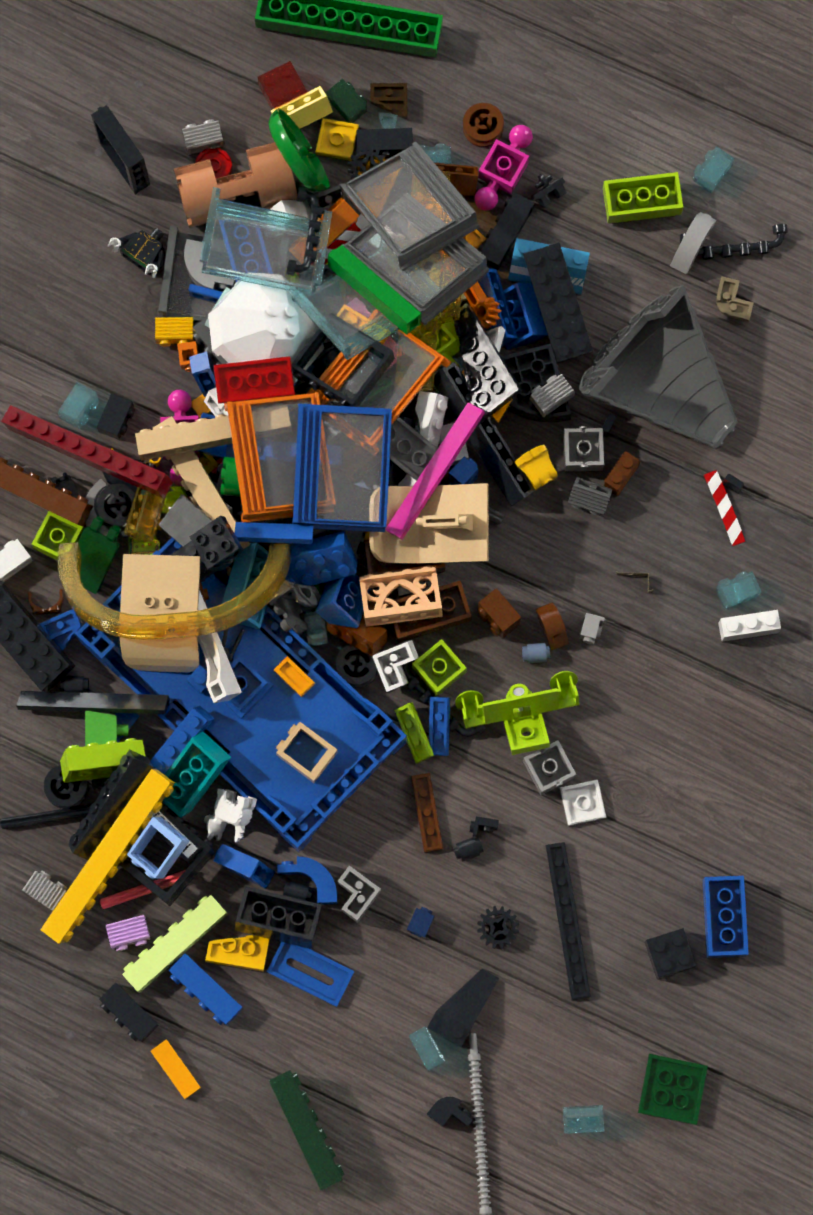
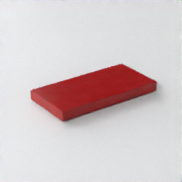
[213,356,295,404]

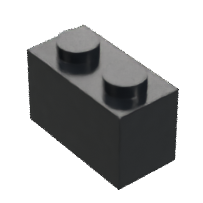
[97,393,135,440]

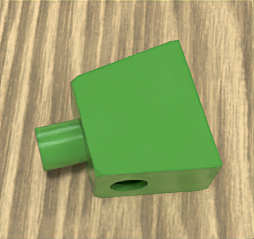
[85,711,128,746]

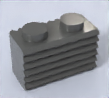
[568,477,613,515]

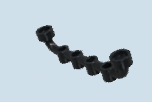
[286,186,323,276]
[680,224,788,260]
[402,659,486,737]

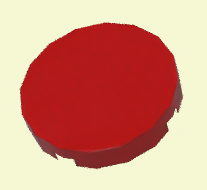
[196,148,232,179]

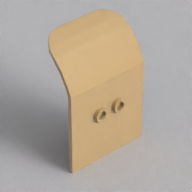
[369,483,489,563]
[119,554,201,672]

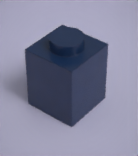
[407,907,434,939]

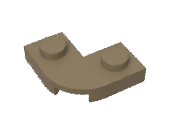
[716,276,754,322]

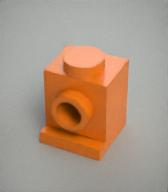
[177,341,199,372]

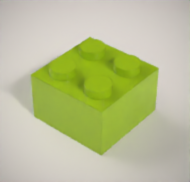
[31,511,84,565]
[412,639,467,696]

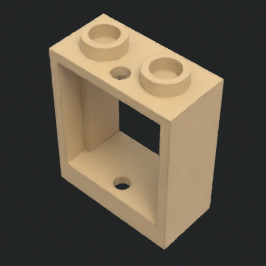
[276,722,338,783]

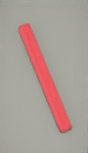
[100,870,185,909]

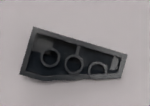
[427,969,499,1047]

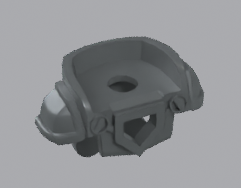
[267,579,321,634]

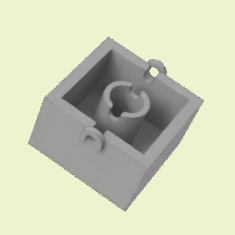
[564,426,604,471]
[523,740,576,795]

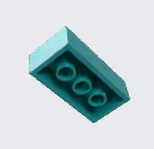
[163,732,231,818]

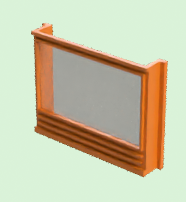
[306,309,451,456]
[224,392,336,523]

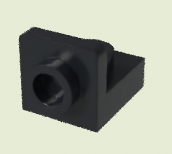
[469,816,499,838]

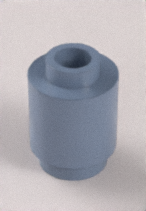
[522,643,550,663]

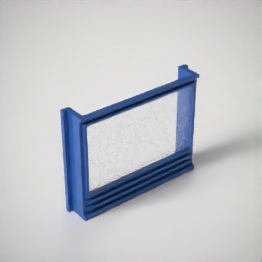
[292,404,392,532]

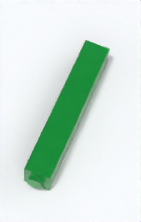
[328,245,422,335]

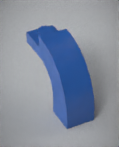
[277,856,338,905]

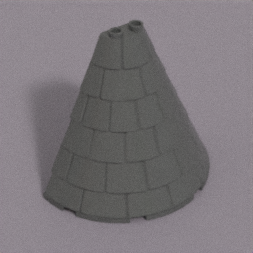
[579,285,738,449]

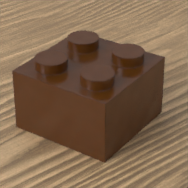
[478,588,521,639]

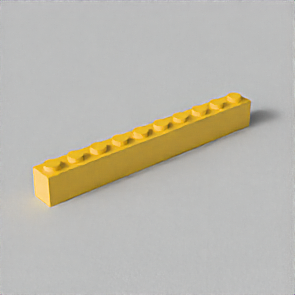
[40,769,175,944]

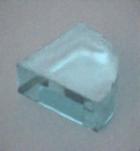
[379,112,398,129]

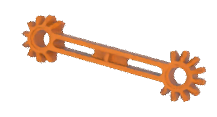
[436,222,502,328]

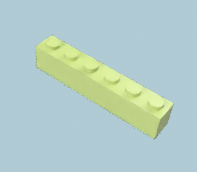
[122,895,228,993]

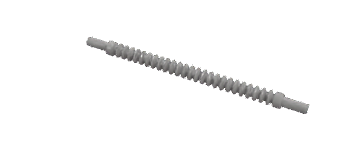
[468,1033,492,1215]

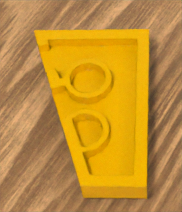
[205,935,270,972]

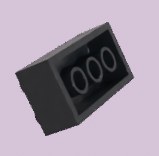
[235,886,322,949]

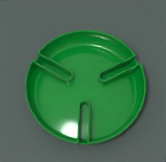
[268,108,330,192]

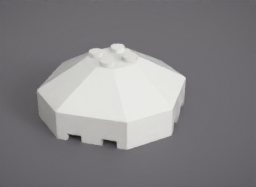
[208,273,324,383]

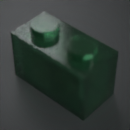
[326,78,367,123]

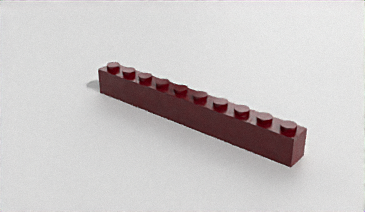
[1,405,173,499]

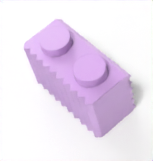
[106,915,150,951]

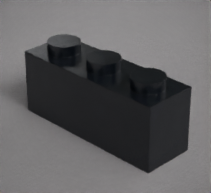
[357,128,413,159]
[99,982,159,1042]

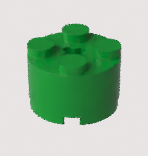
[221,457,241,497]

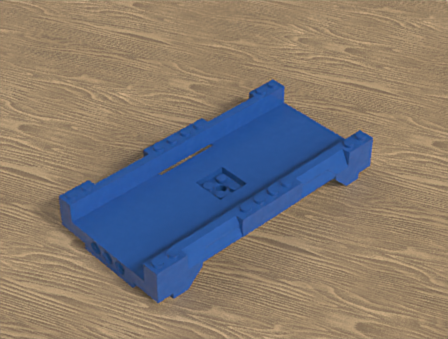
[75,537,407,853]

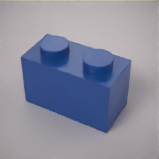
[189,351,216,397]
[448,456,478,485]

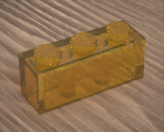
[124,487,167,542]

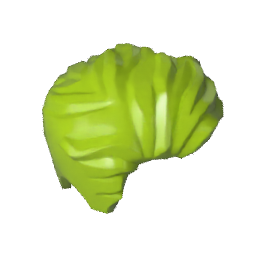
[161,486,188,514]

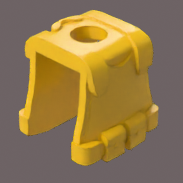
[515,444,558,490]

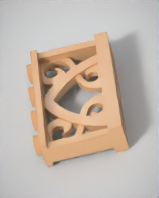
[359,567,443,627]

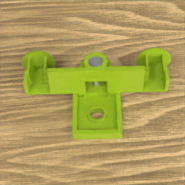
[455,671,579,755]

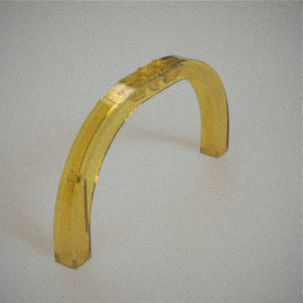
[58,542,291,640]

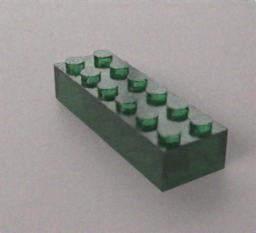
[269,1070,345,1191]

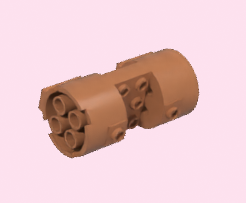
[174,142,297,228]

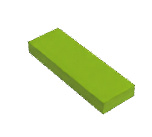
[395,702,434,764]

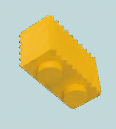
[155,317,194,347]

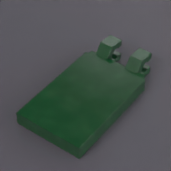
[63,516,121,594]

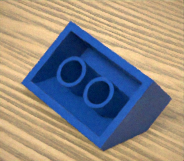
[503,282,548,350]
[316,575,371,628]

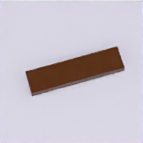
[411,773,443,853]

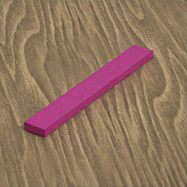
[385,403,485,540]

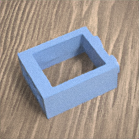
[127,817,189,879]

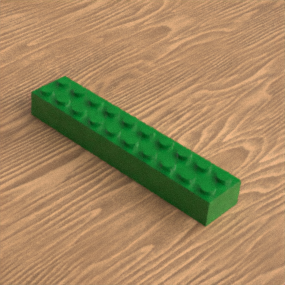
[255,0,443,58]

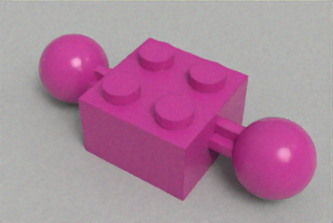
[474,125,533,211]
[160,390,201,487]

